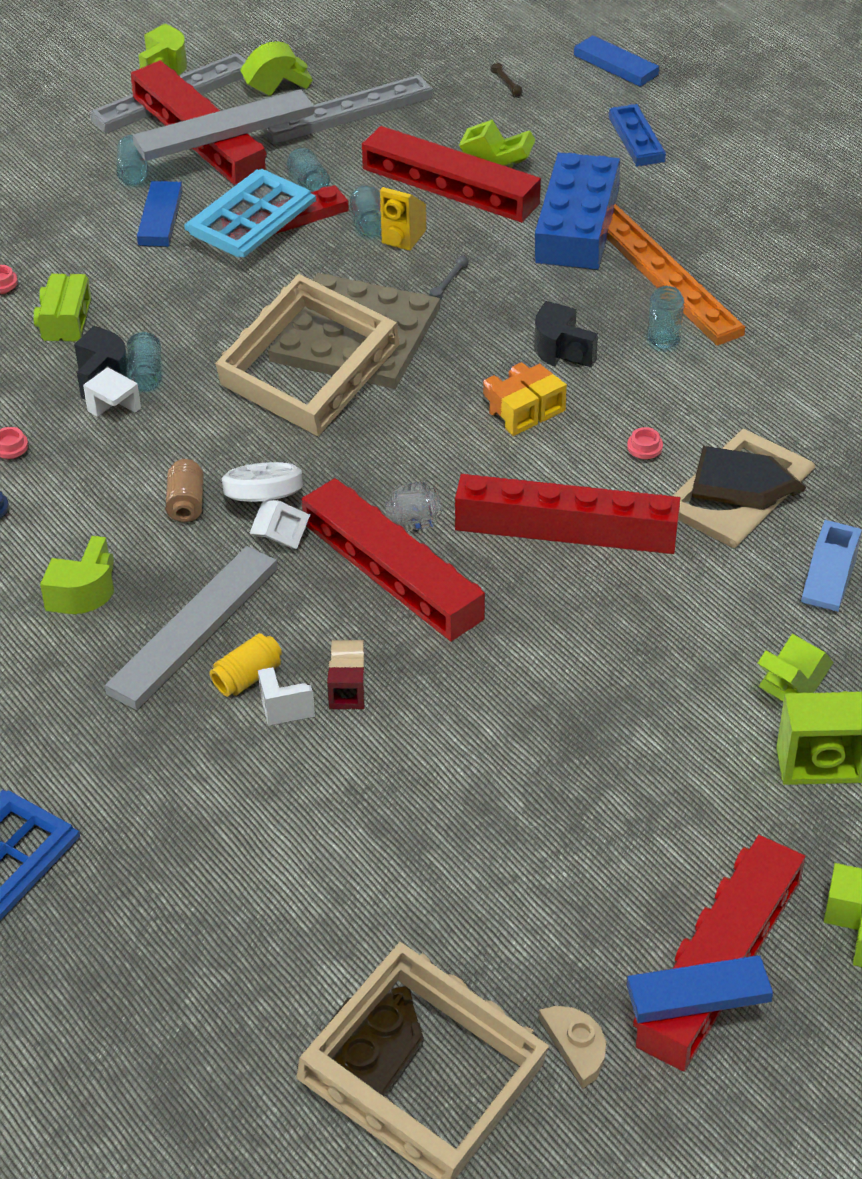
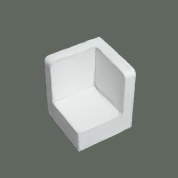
[83,367,141,417]
[250,500,310,549]
[258,667,315,726]

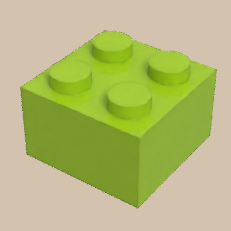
[776,691,862,785]

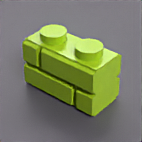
[33,273,91,341]

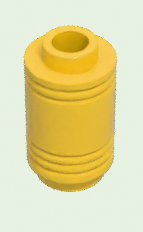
[210,633,282,697]

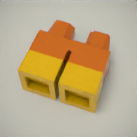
[483,362,567,436]

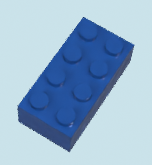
[535,153,620,269]

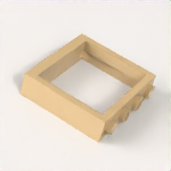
[215,274,400,437]
[296,942,549,1179]

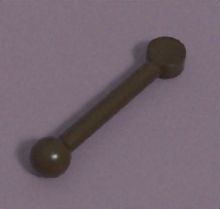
[491,63,523,96]

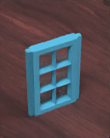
[184,169,316,258]

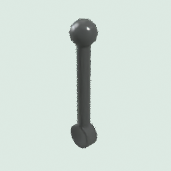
[430,255,469,300]

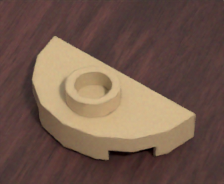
[539,1006,606,1089]

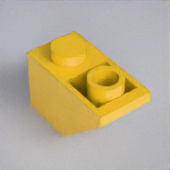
[380,187,426,251]

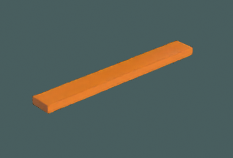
[607,204,745,346]

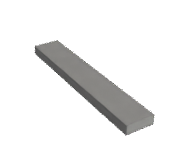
[89,53,246,134]
[261,75,433,144]
[133,89,314,161]
[104,546,277,710]

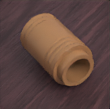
[165,459,204,522]

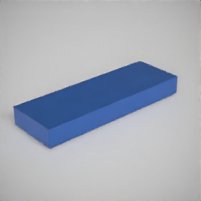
[574,35,659,87]
[609,104,666,167]
[137,181,183,247]
[626,955,773,1023]

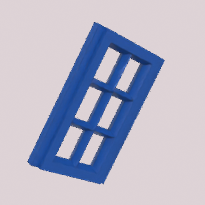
[0,789,80,920]

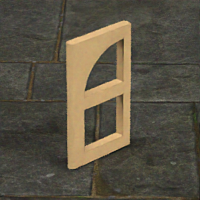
[673,428,815,548]

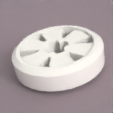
[222,462,303,502]

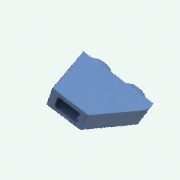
[801,520,862,612]

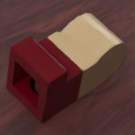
[327,640,365,709]

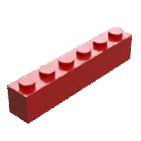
[131,60,267,186]
[362,126,541,223]
[455,474,681,554]
[301,478,485,642]
[633,834,806,1072]

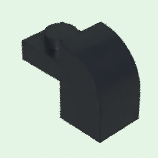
[534,301,598,368]
[74,326,129,400]

